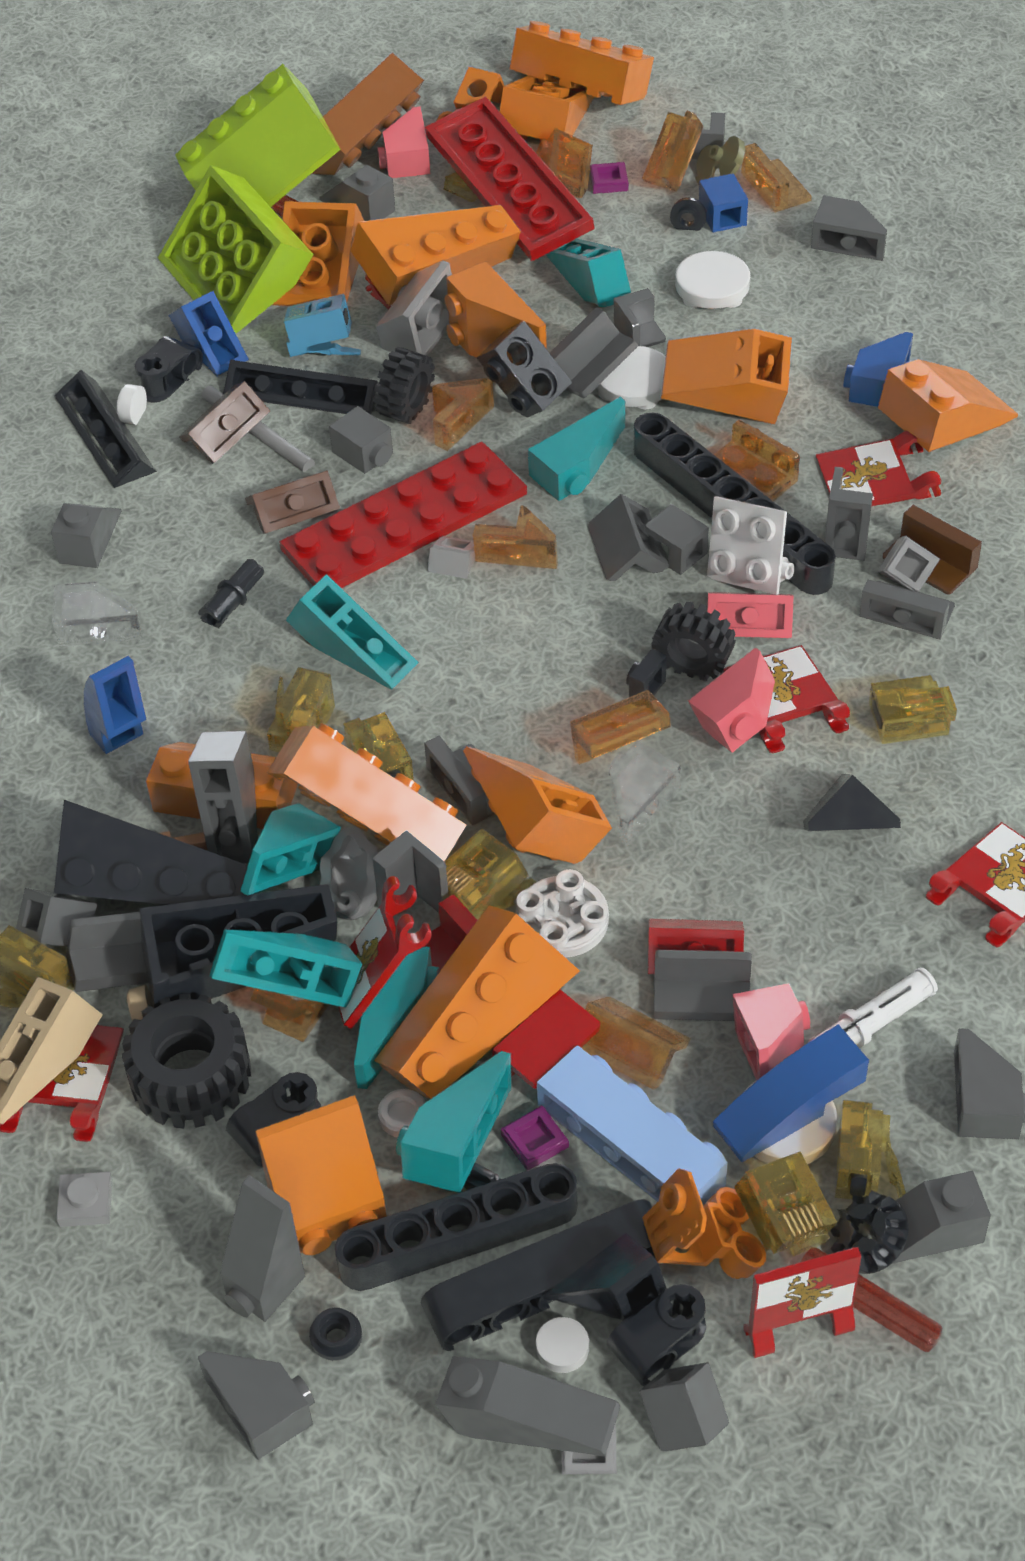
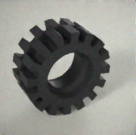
[374,347,435,424]
[651,602,736,681]

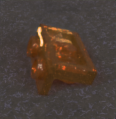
[536,128,593,198]
[714,420,800,501]

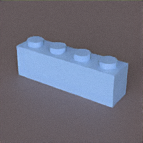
[537,1045,728,1205]

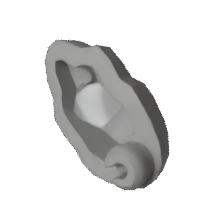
[320,826,379,920]

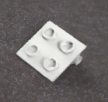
[707,497,794,594]

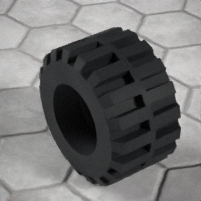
[122,993,251,1129]

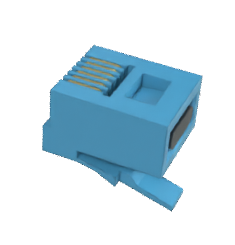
[284,294,361,357]

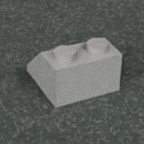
[376,260,452,356]

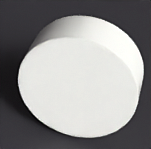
[117,384,147,425]
[378,1089,426,1137]
[536,1317,589,1373]

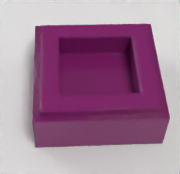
[589,162,629,194]
[500,1105,569,1171]

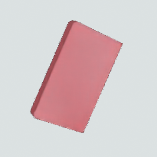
[707,592,794,638]

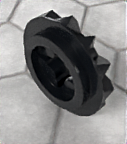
[829,1190,908,1274]

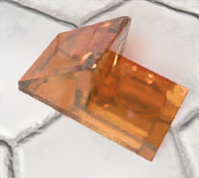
[432,378,494,451]
[473,505,558,569]
[251,988,329,1042]

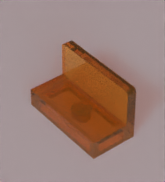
[642,110,704,191]
[741,143,812,213]
[570,690,671,765]
[582,997,690,1090]

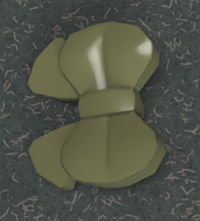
[695,135,745,185]

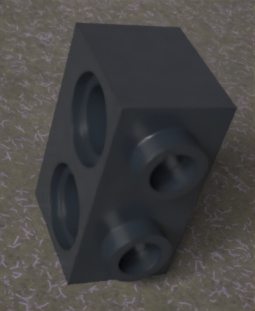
[477,321,572,418]

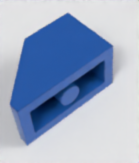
[168,291,249,376]
[843,332,913,407]

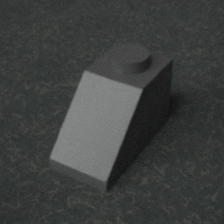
[319,165,396,221]
[811,195,887,261]
[51,503,122,568]
[954,1028,1025,1139]
[872,1171,991,1264]
[198,1351,315,1460]

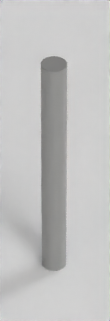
[202,385,315,472]

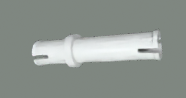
[808,968,938,1047]

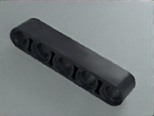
[335,1163,578,1291]
[421,1199,655,1351]

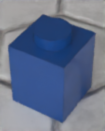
[699,173,748,233]

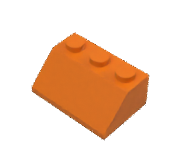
[146,742,298,829]

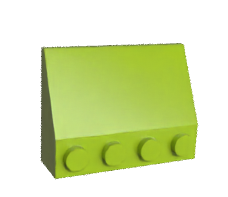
[175,64,341,207]
[158,165,314,333]

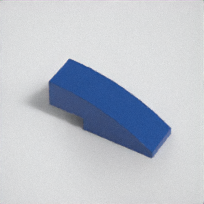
[84,655,147,754]
[713,1024,869,1163]

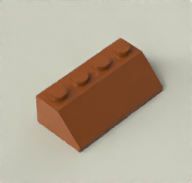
[313,53,424,175]

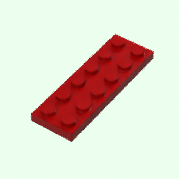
[425,96,595,261]
[279,441,527,588]

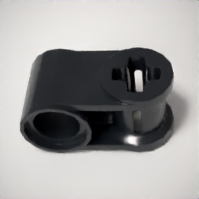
[135,336,203,403]
[226,1072,321,1167]
[606,1284,706,1386]

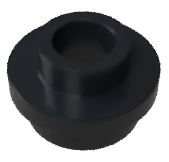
[670,197,707,231]
[309,1307,362,1361]

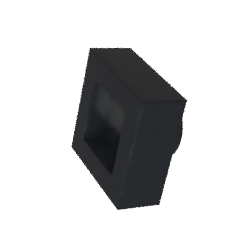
[626,649,667,709]

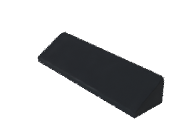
[223,360,379,414]
[54,370,157,488]

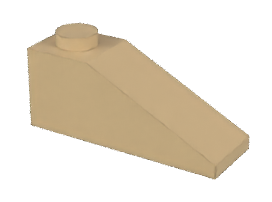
[0,977,103,1124]

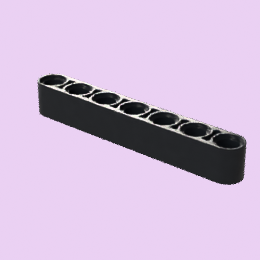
[634,412,836,595]

